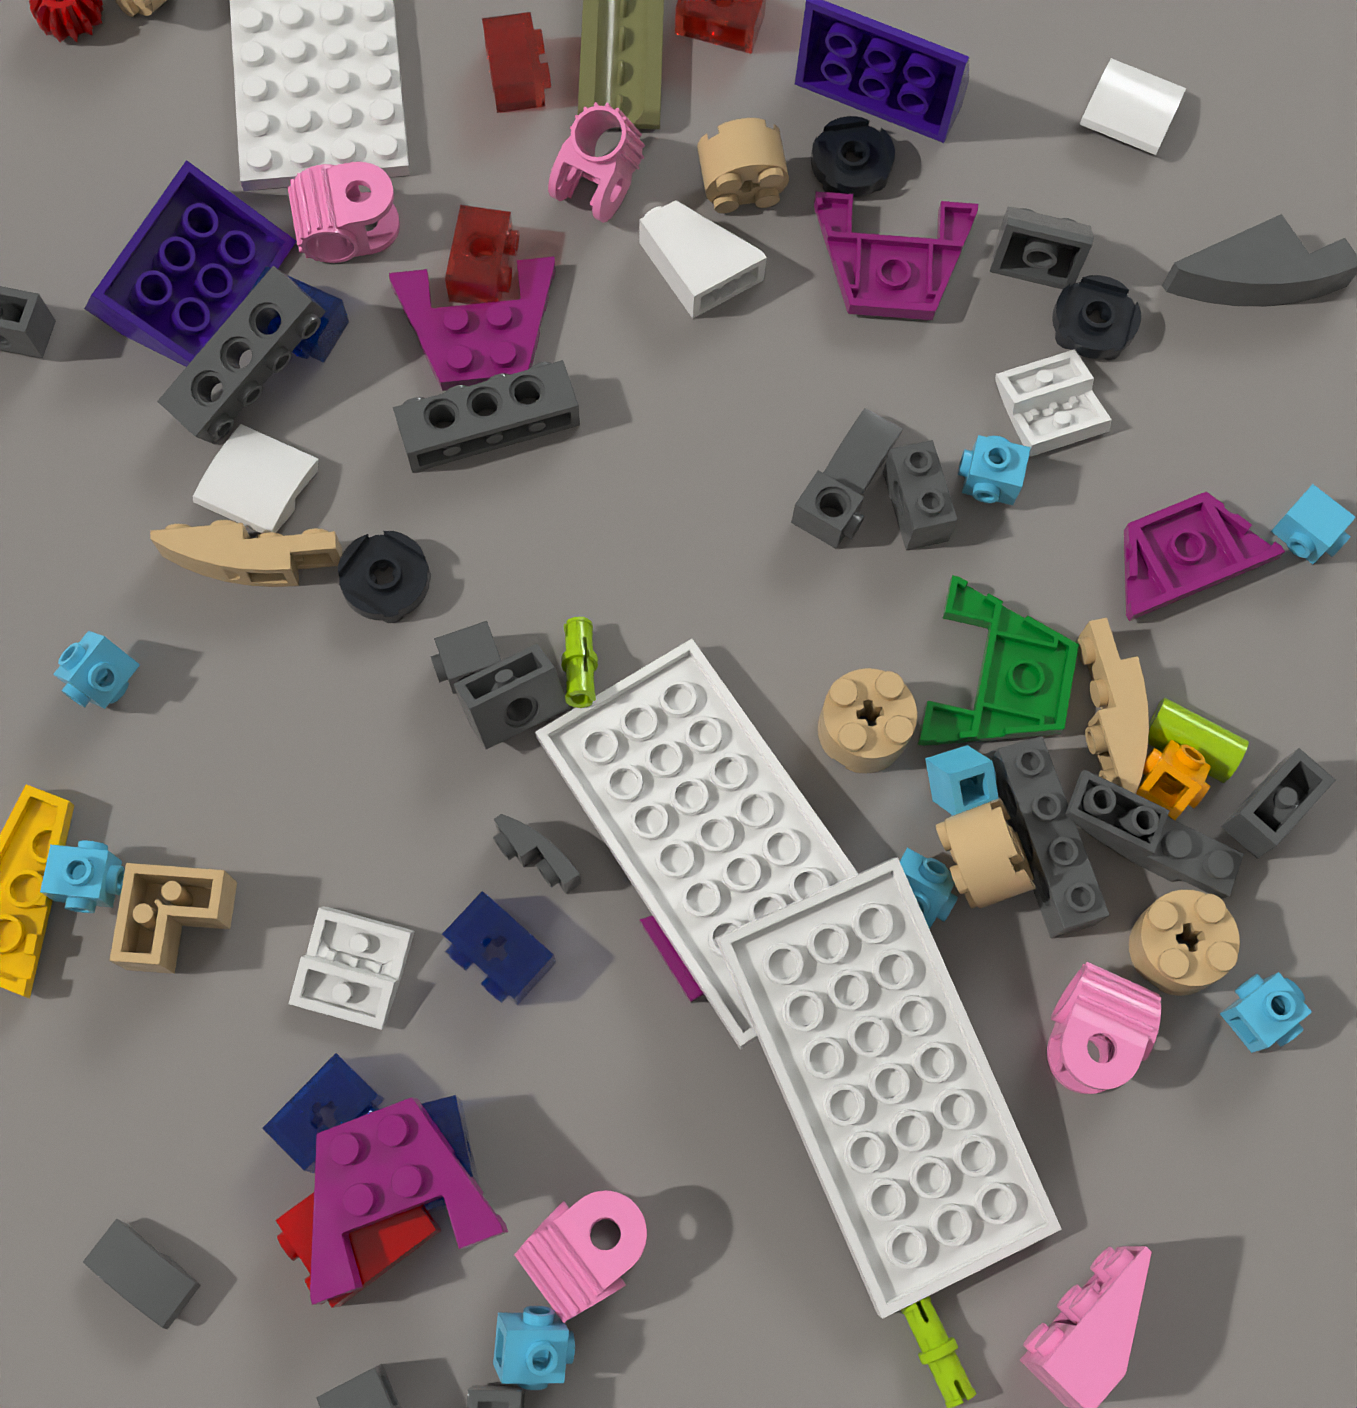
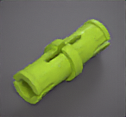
[561,616,598,708]
[901,1295,977,1408]

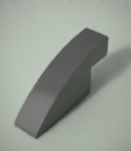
[1162,214,1357,307]

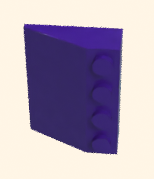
[795,0,969,143]
[84,160,296,367]

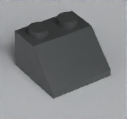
[990,206,1094,289]

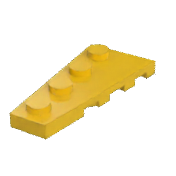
[0,784,75,999]

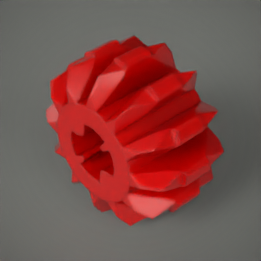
[29,0,104,43]

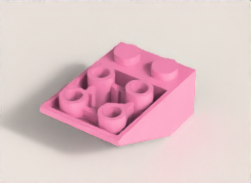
[1020,1246,1152,1408]

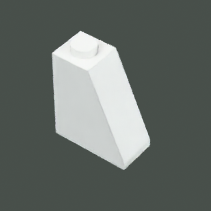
[639,200,767,319]

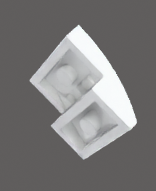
[1080,58,1186,155]
[995,349,1112,457]
[193,424,318,533]
[288,906,415,1030]

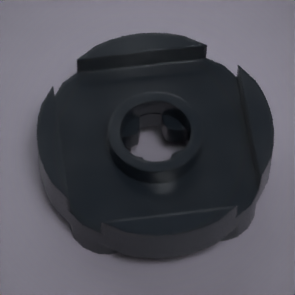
[811,116,895,197]
[1052,275,1141,360]
[338,531,431,623]

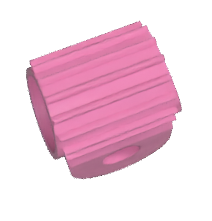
[548,102,645,223]
[287,162,400,263]
[1047,962,1162,1094]
[514,1190,647,1323]

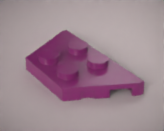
[1124,492,1285,621]

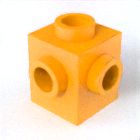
[1136,739,1211,821]

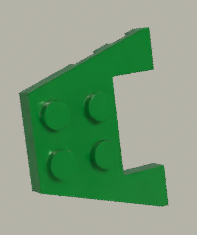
[917,575,1079,746]

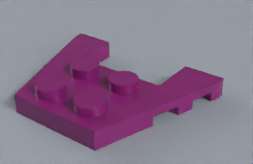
[814,191,979,320]
[389,256,556,391]
[310,1097,508,1305]

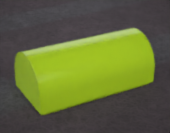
[1148,697,1249,783]

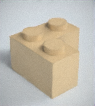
[109,863,237,974]

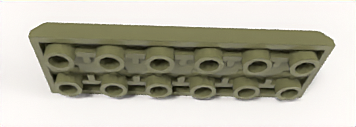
[578,0,664,129]

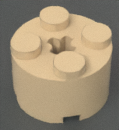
[697,118,789,213]
[818,668,917,773]
[936,798,1036,909]
[1129,890,1240,996]

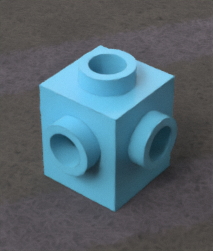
[958,435,1031,505]
[53,631,140,709]
[40,840,125,913]
[900,847,958,929]
[1220,972,1312,1053]
[493,1306,575,1390]

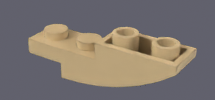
[150,520,343,587]
[1077,618,1149,794]

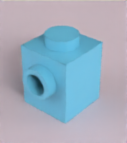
[1271,484,1356,564]
[925,745,998,815]

